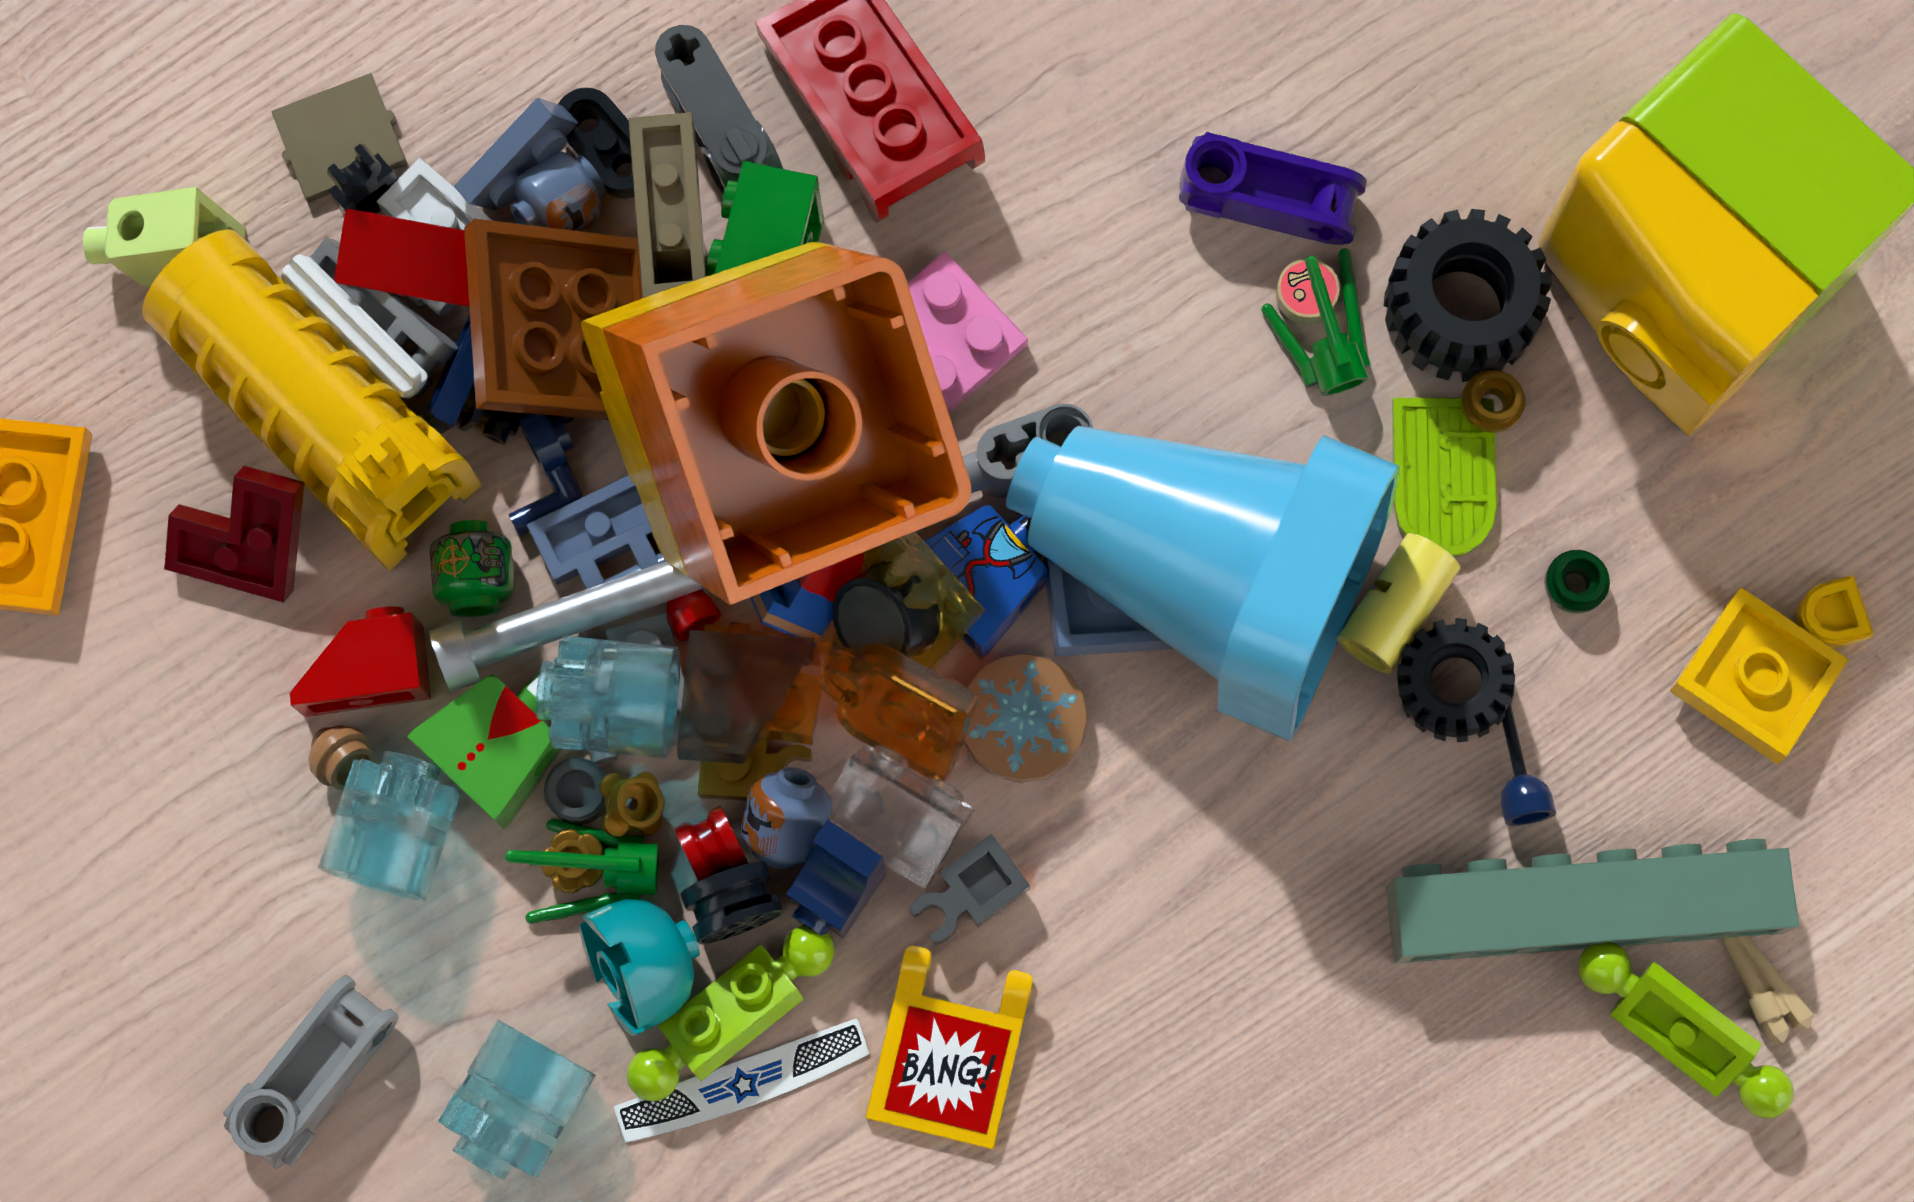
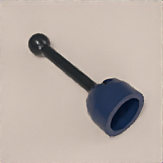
[1501,706,1556,826]

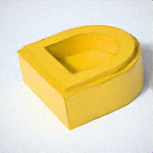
[1796,575,1874,649]

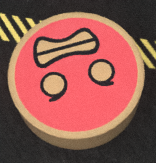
[1276,258,1340,324]

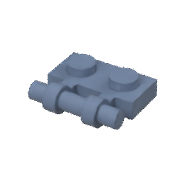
[527,475,666,589]

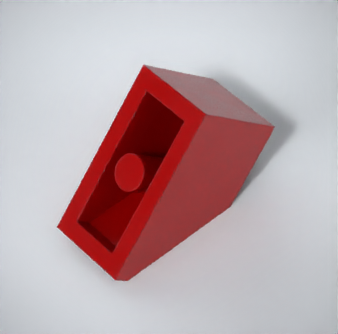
[289,606,431,717]

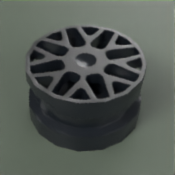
[680,861,784,945]

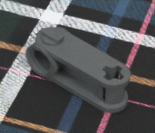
[655,25,783,196]

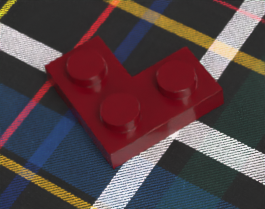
[164,465,305,603]

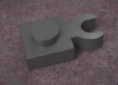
[909,834,1030,945]

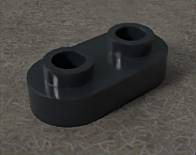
[558,88,635,199]

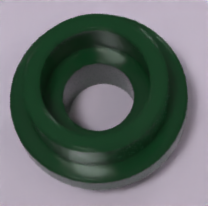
[1544,550,1610,614]

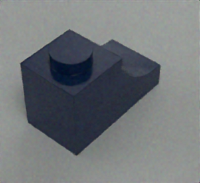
[786,819,887,938]

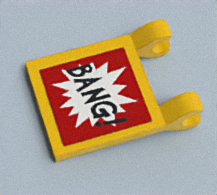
[865,945,1033,1149]

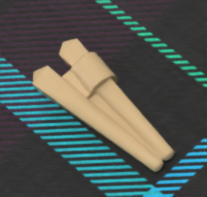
[1722,936,1814,1044]

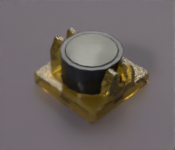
[829,532,986,694]

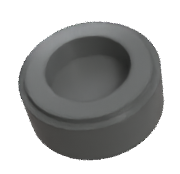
[544,758,606,825]

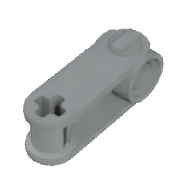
[223,975,399,1169]

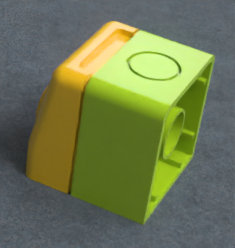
[1538,13,1914,437]

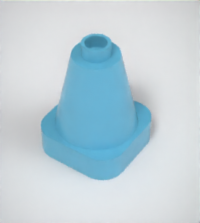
[1006,426,1400,741]

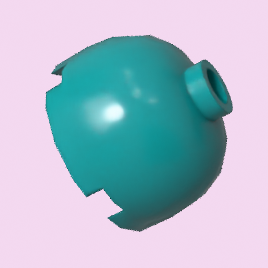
[579,899,700,1036]

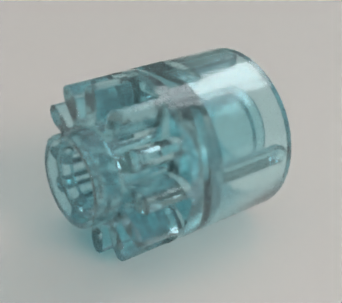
[536,636,680,758]
[317,751,461,902]
[438,1019,596,1180]

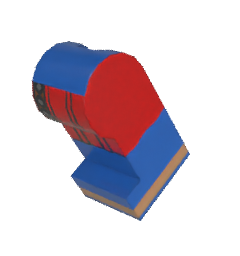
[750,552,864,647]

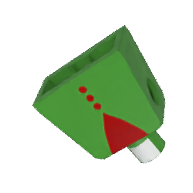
[407,668,570,829]

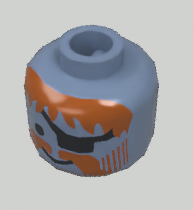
[510,152,606,231]
[741,767,832,869]

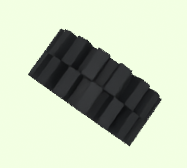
[1397,618,1515,742]

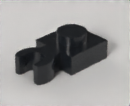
[327,144,398,215]

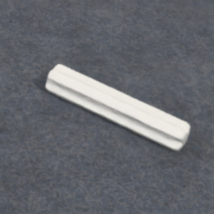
[281,254,428,399]

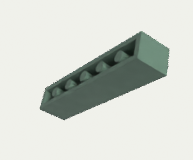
[1386,839,1799,964]

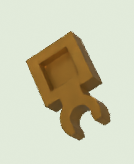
[697,730,813,801]

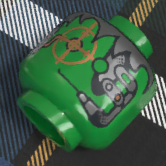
[430,520,515,617]

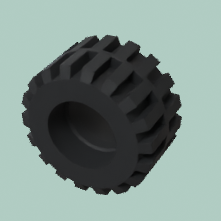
[1383,209,1552,382]

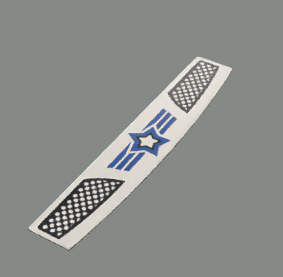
[614,1018,870,1143]

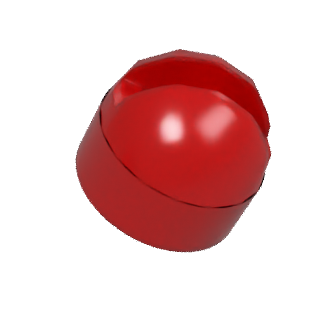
[666,589,722,642]

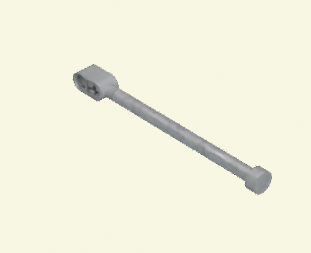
[429,404,1093,692]

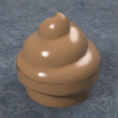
[308,725,375,790]

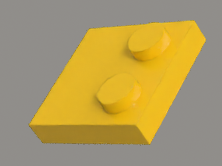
[1669,587,1849,765]

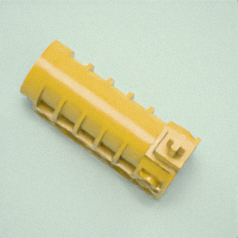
[142,229,482,572]

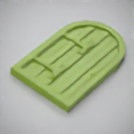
[1392,397,1498,557]

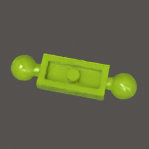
[627,925,835,1101]
[1578,942,1794,1119]

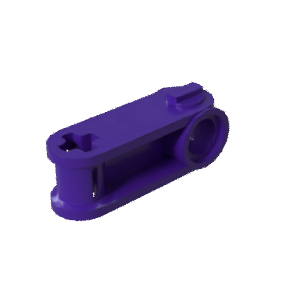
[1179,132,1367,245]

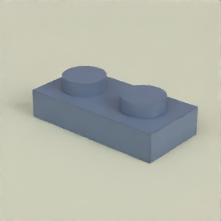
[454,98,578,210]

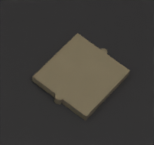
[271,73,408,203]

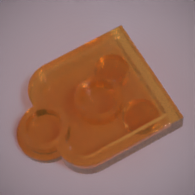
[819,643,980,786]

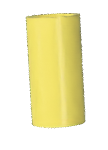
[1337,533,1460,674]

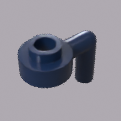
[508,413,583,536]

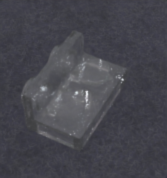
[829,745,975,889]

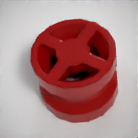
[674,805,748,881]

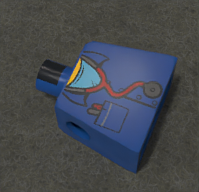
[901,505,1048,660]

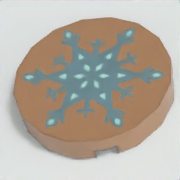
[959,653,1088,783]

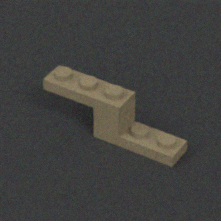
[629,112,708,298]

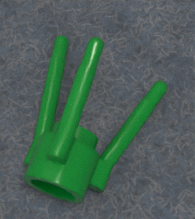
[1261,248,1371,396]
[505,819,659,924]

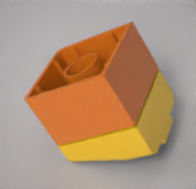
[581,242,971,605]

